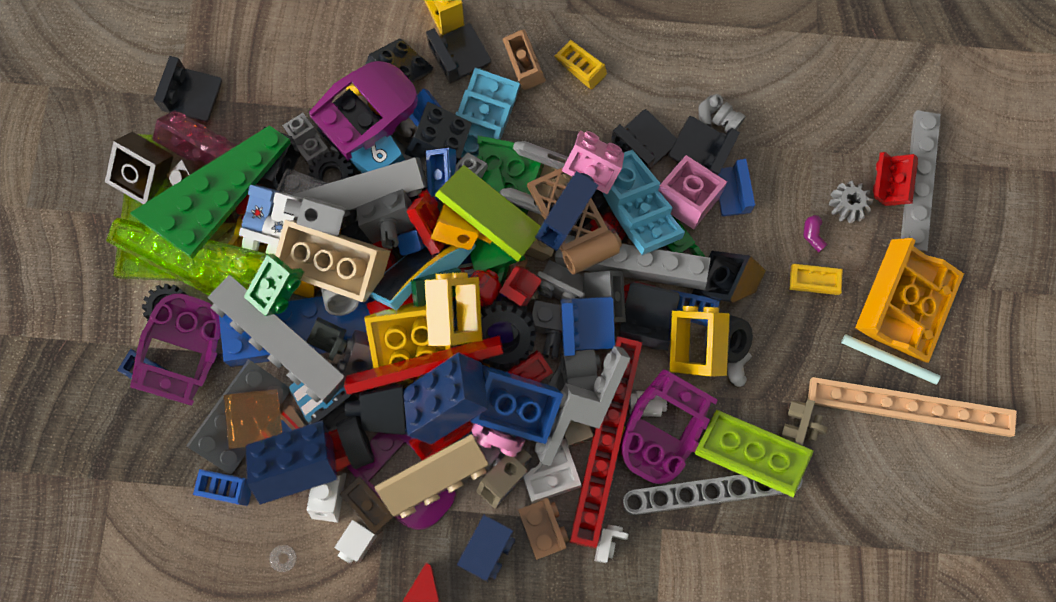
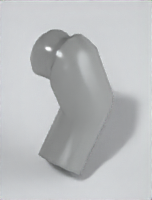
[698,94,723,127]
[727,352,752,387]

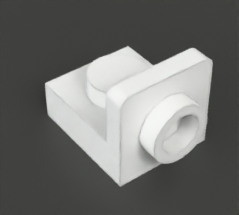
[594,525,628,563]

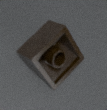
[105,131,174,204]

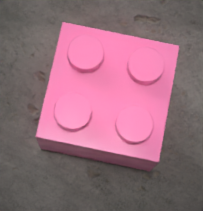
[659,155,727,229]

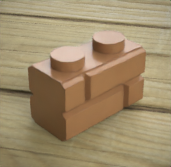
[503,29,546,90]

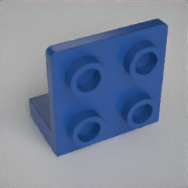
[561,297,615,356]

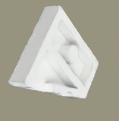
[524,439,581,504]

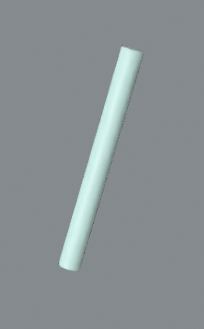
[841,334,940,385]

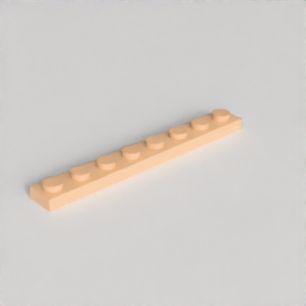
[808,377,1017,437]

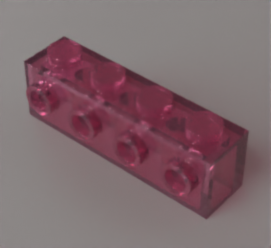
[152,110,237,165]

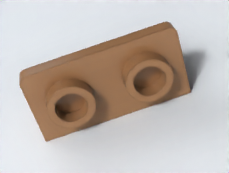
[518,498,569,560]

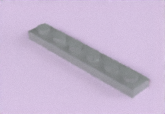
[901,110,941,253]

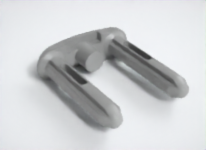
[500,141,581,225]

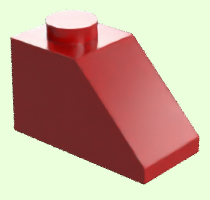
[403,563,440,602]

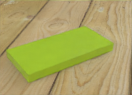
[435,165,541,261]
[695,410,814,497]

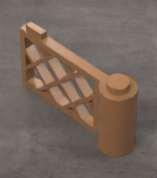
[527,167,622,275]

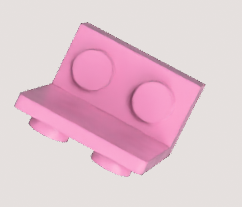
[562,131,624,194]

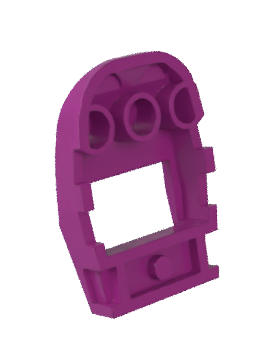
[309,61,418,160]
[130,294,221,406]
[620,369,717,484]
[347,432,457,530]

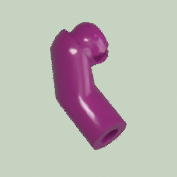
[803,215,828,253]

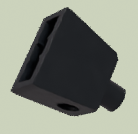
[345,380,406,434]

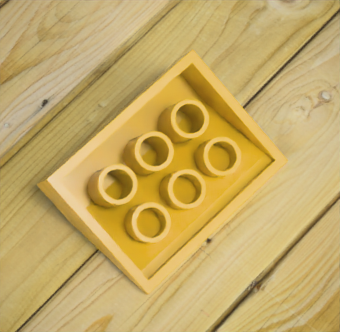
[365,302,452,389]

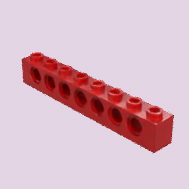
[569,336,642,549]

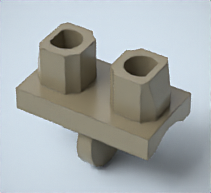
[781,399,827,445]

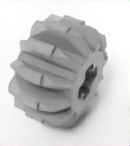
[829,181,873,224]

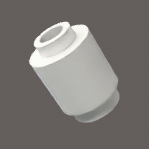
[629,391,667,417]

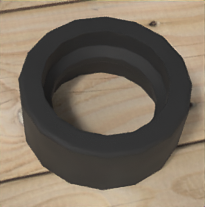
[337,416,375,469]

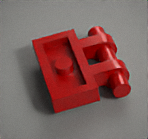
[406,190,446,255]

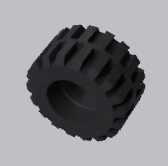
[471,297,536,368]

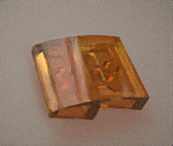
[223,389,283,449]

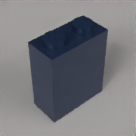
[535,171,599,251]

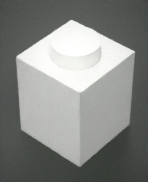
[334,520,377,564]

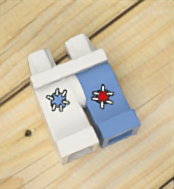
[239,185,303,257]

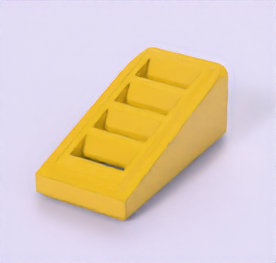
[554,40,607,90]

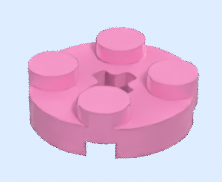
[472,424,525,457]

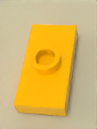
[789,264,843,295]

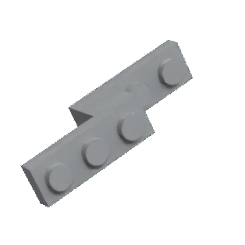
[535,345,630,466]

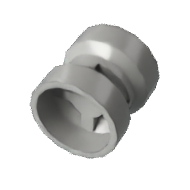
[712,102,746,132]

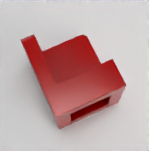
[499,265,542,306]

